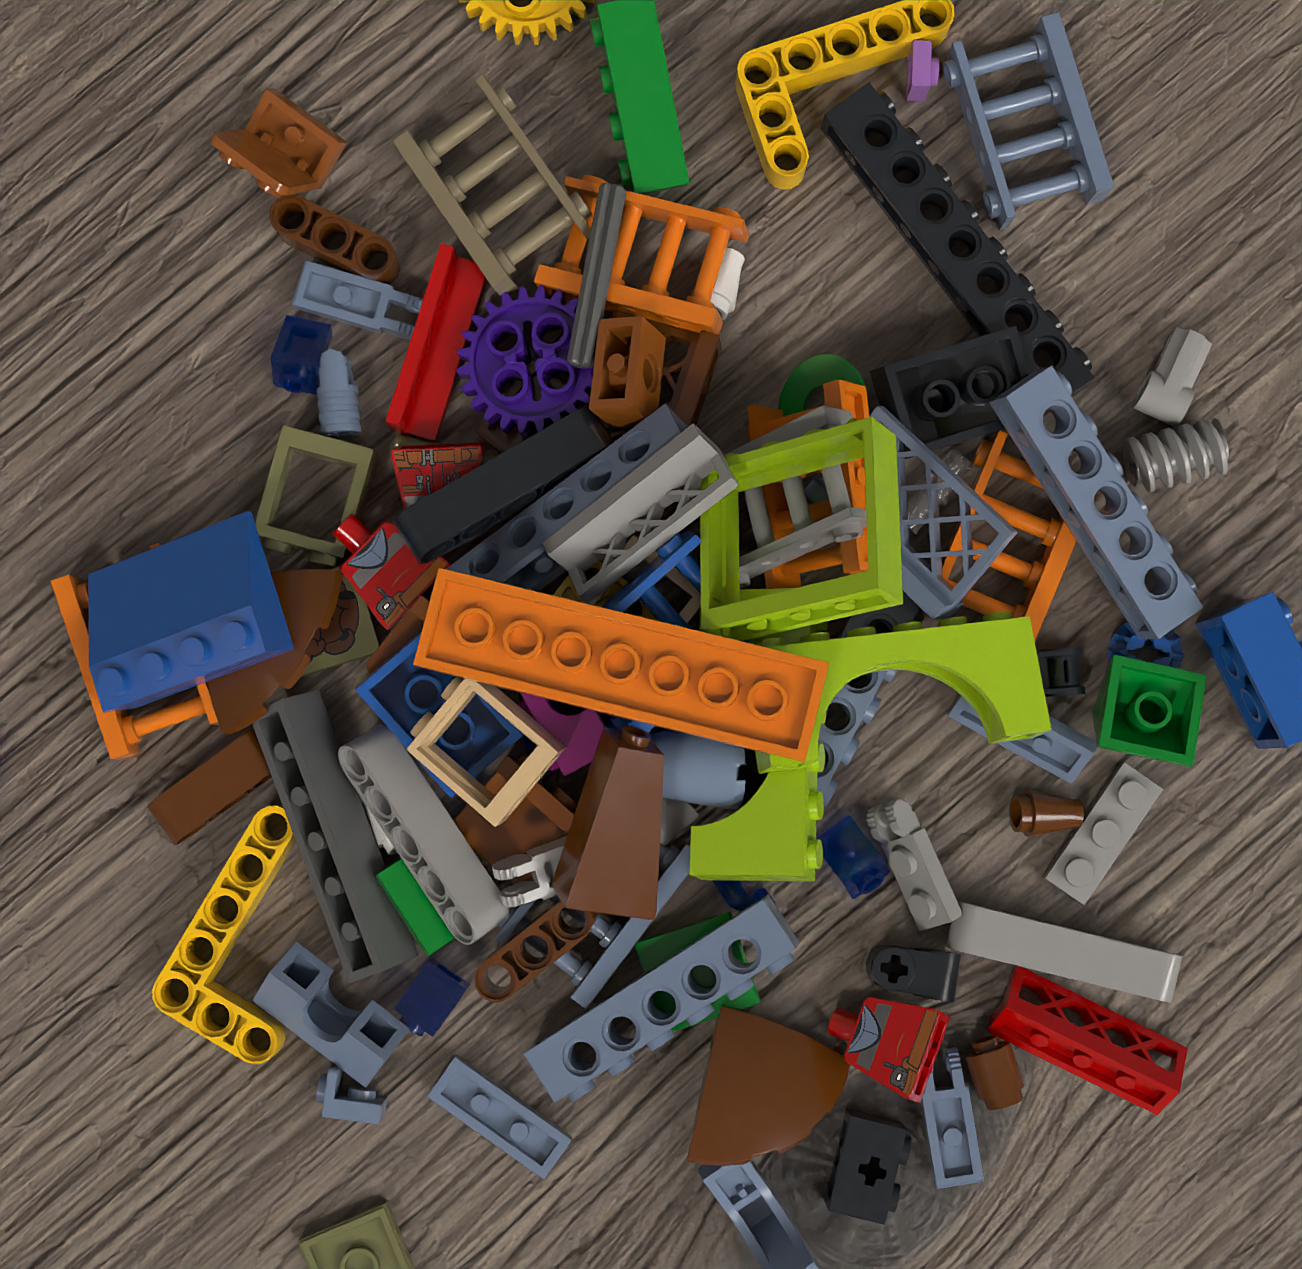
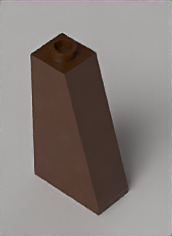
[551,726,664,920]

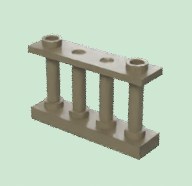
[392,74,592,295]

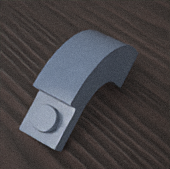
[697,1161,822,1269]

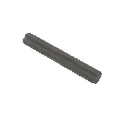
[567,183,626,369]

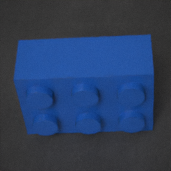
[1195,592,1302,749]
[355,628,523,798]

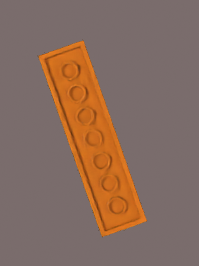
[413,568,829,763]

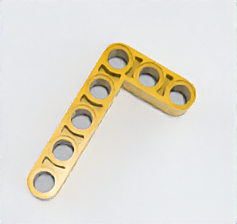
[735,0,955,190]
[152,805,296,1064]

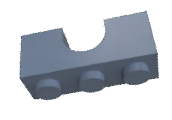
[252,942,410,1088]

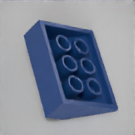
[88,511,294,712]

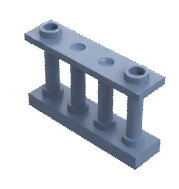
[943,12,1114,230]
[495,843,690,1009]

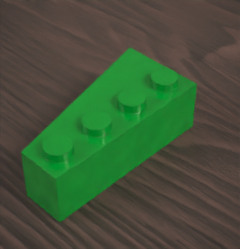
[589,0,690,195]

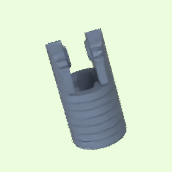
[317,348,362,438]

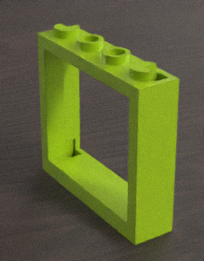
[700,416,903,641]

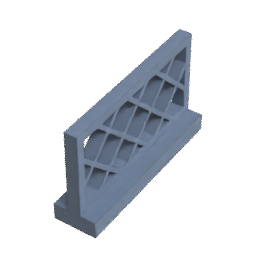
[804,406,1018,620]

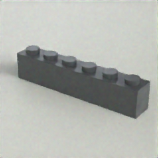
[252,690,419,983]

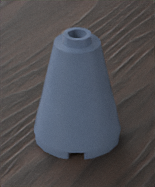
[650,729,745,810]

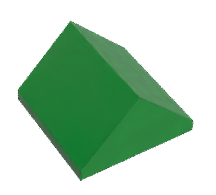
[1092,655,1207,768]

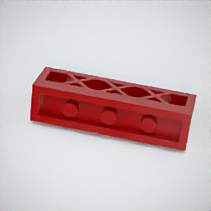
[385,243,487,442]
[986,966,1188,1115]

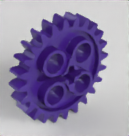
[457,285,594,438]

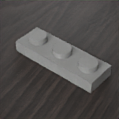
[1042,762,1163,905]

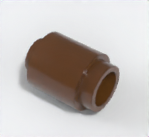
[964,1035,1024,1110]

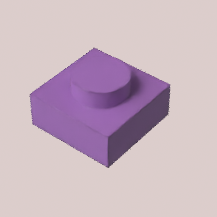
[906,40,939,102]

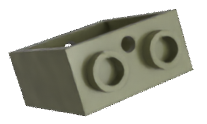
[255,425,380,567]

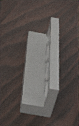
[543,423,739,603]

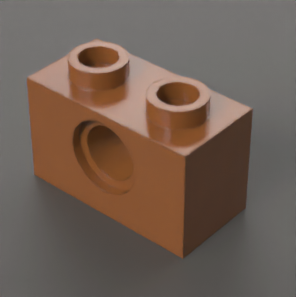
[589,316,666,429]

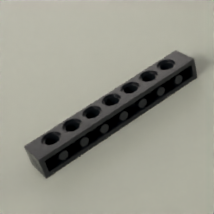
[821,82,1095,417]

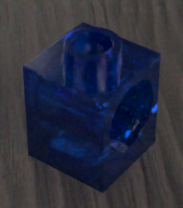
[394,958,471,1037]

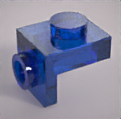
[816,815,890,899]

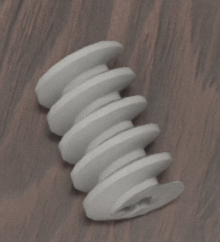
[1122,417,1229,493]

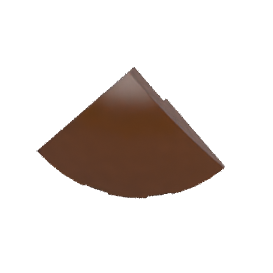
[208,569,343,735]
[687,1006,850,1166]

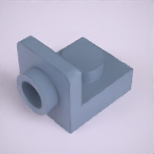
[316,1064,388,1124]

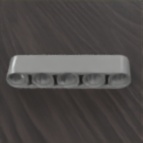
[338,724,509,945]
[946,901,1182,1003]

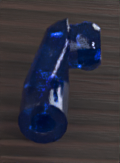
[711,880,776,912]

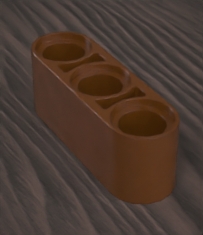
[269,194,400,285]
[147,728,272,846]
[474,899,598,1002]

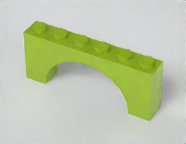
[689,588,828,881]
[753,611,1051,774]

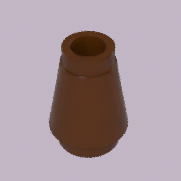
[1009,790,1084,837]

